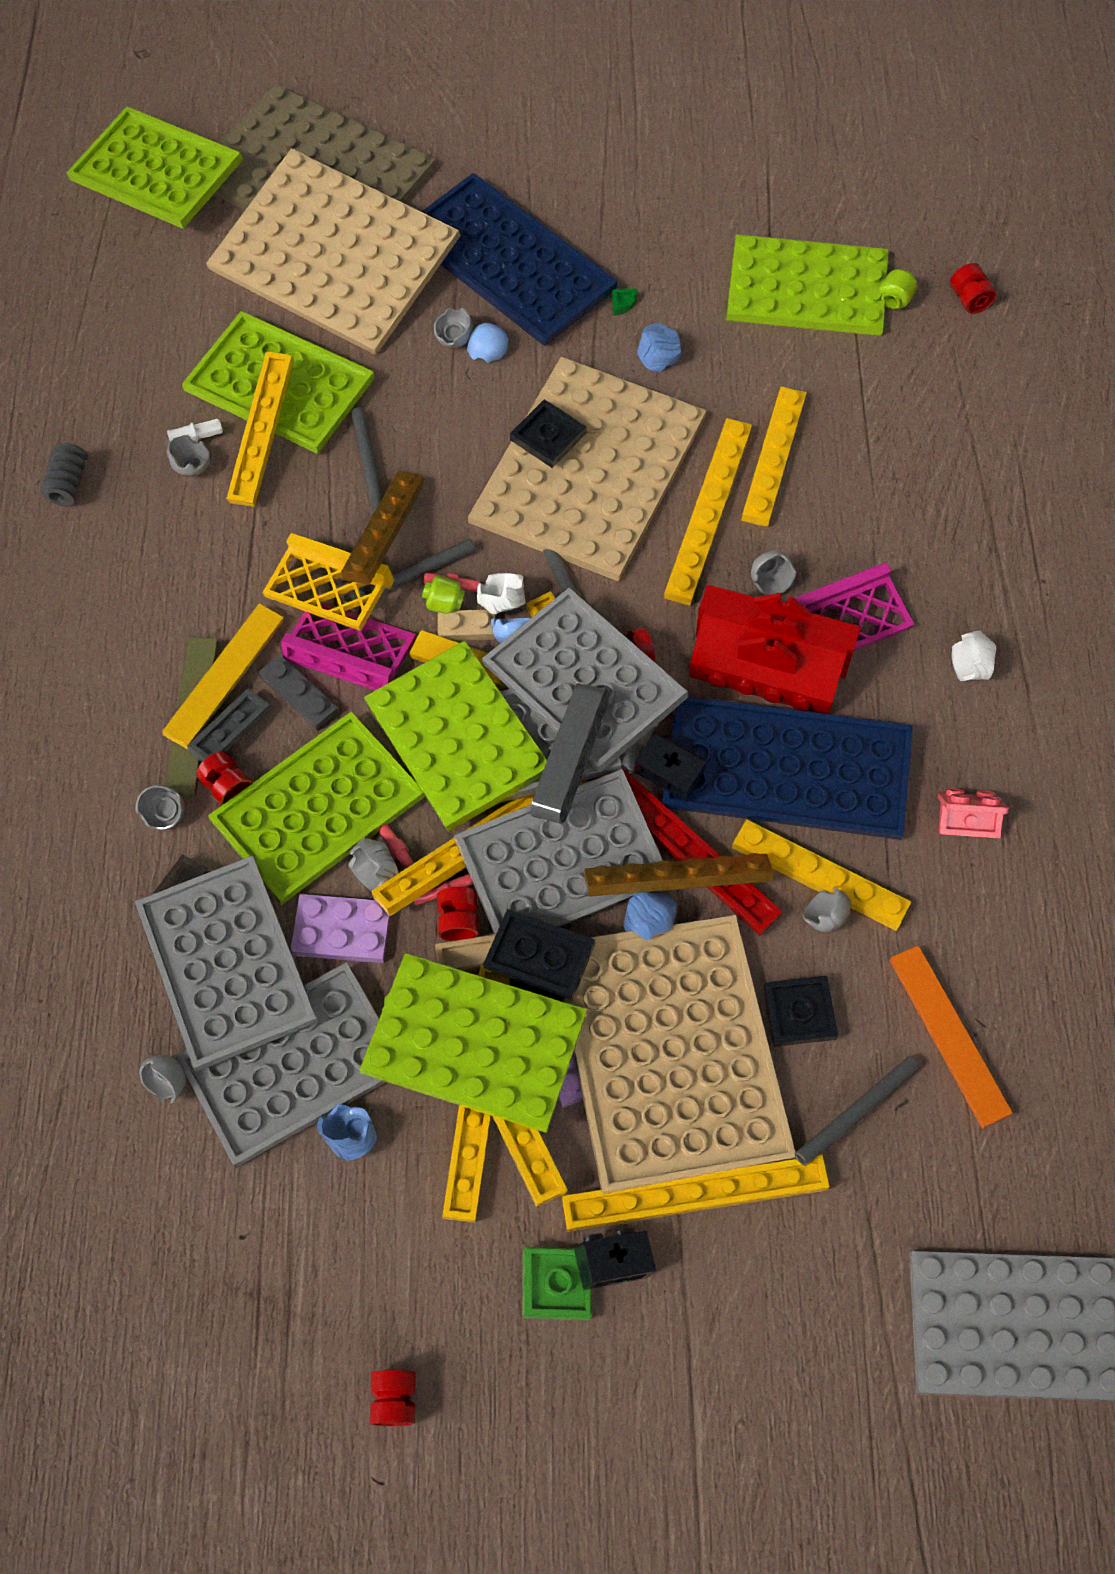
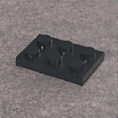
[483,908,596,1001]

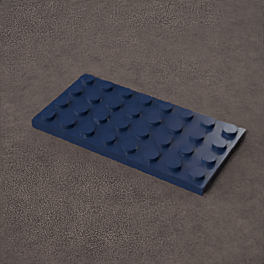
[421,172,618,346]
[662,696,913,840]

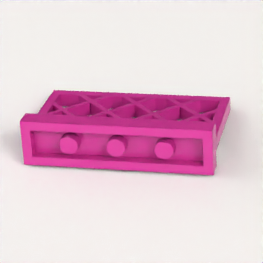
[786,562,914,651]
[281,603,416,691]

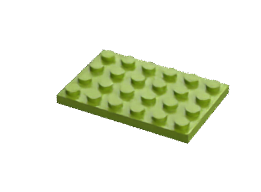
[67,106,243,229]
[726,234,888,336]
[182,311,375,454]
[364,641,547,832]
[208,712,425,905]
[359,953,587,1133]

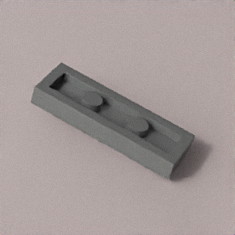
[258,654,339,731]
[187,688,270,762]

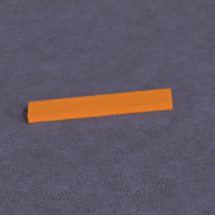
[889,945,1013,1129]

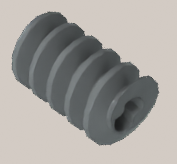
[41,443,88,506]

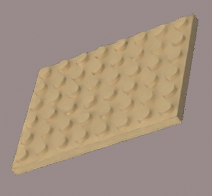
[206,148,460,355]
[468,357,707,582]
[563,915,796,1195]

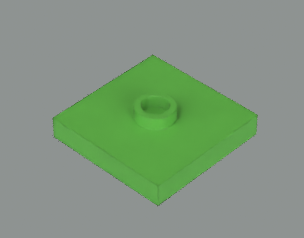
[523,1247,592,1320]

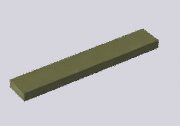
[166,638,219,798]

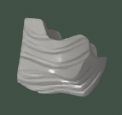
[349,837,398,891]

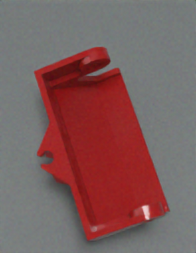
[689,584,861,714]

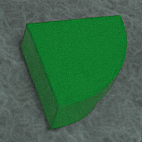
[611,288,637,316]

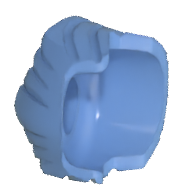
[637,323,682,372]
[624,891,677,940]
[317,1103,377,1161]

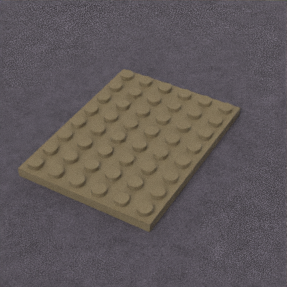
[213,84,436,211]

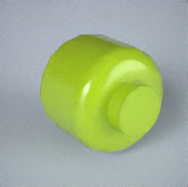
[879,269,918,309]
[421,575,465,614]

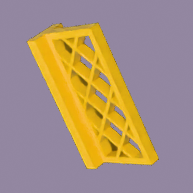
[262,533,395,631]

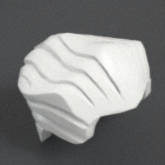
[477,573,526,614]
[952,630,996,681]

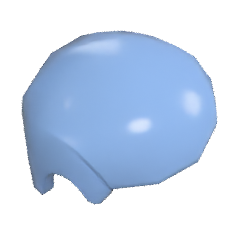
[467,323,509,363]
[491,618,530,643]

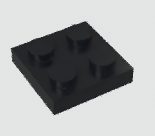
[510,399,587,468]
[763,976,838,1047]

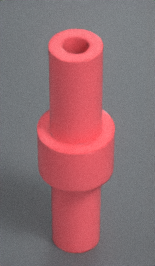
[424,572,481,592]
[379,824,414,869]
[414,874,473,906]

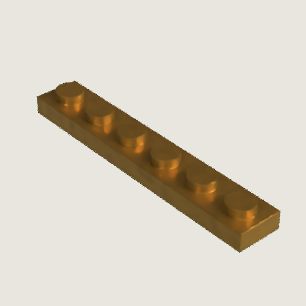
[341,471,424,585]
[584,853,774,897]

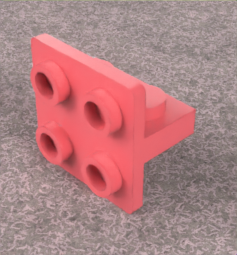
[937,788,1009,838]

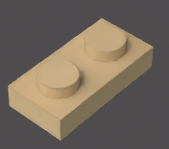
[438,610,495,641]

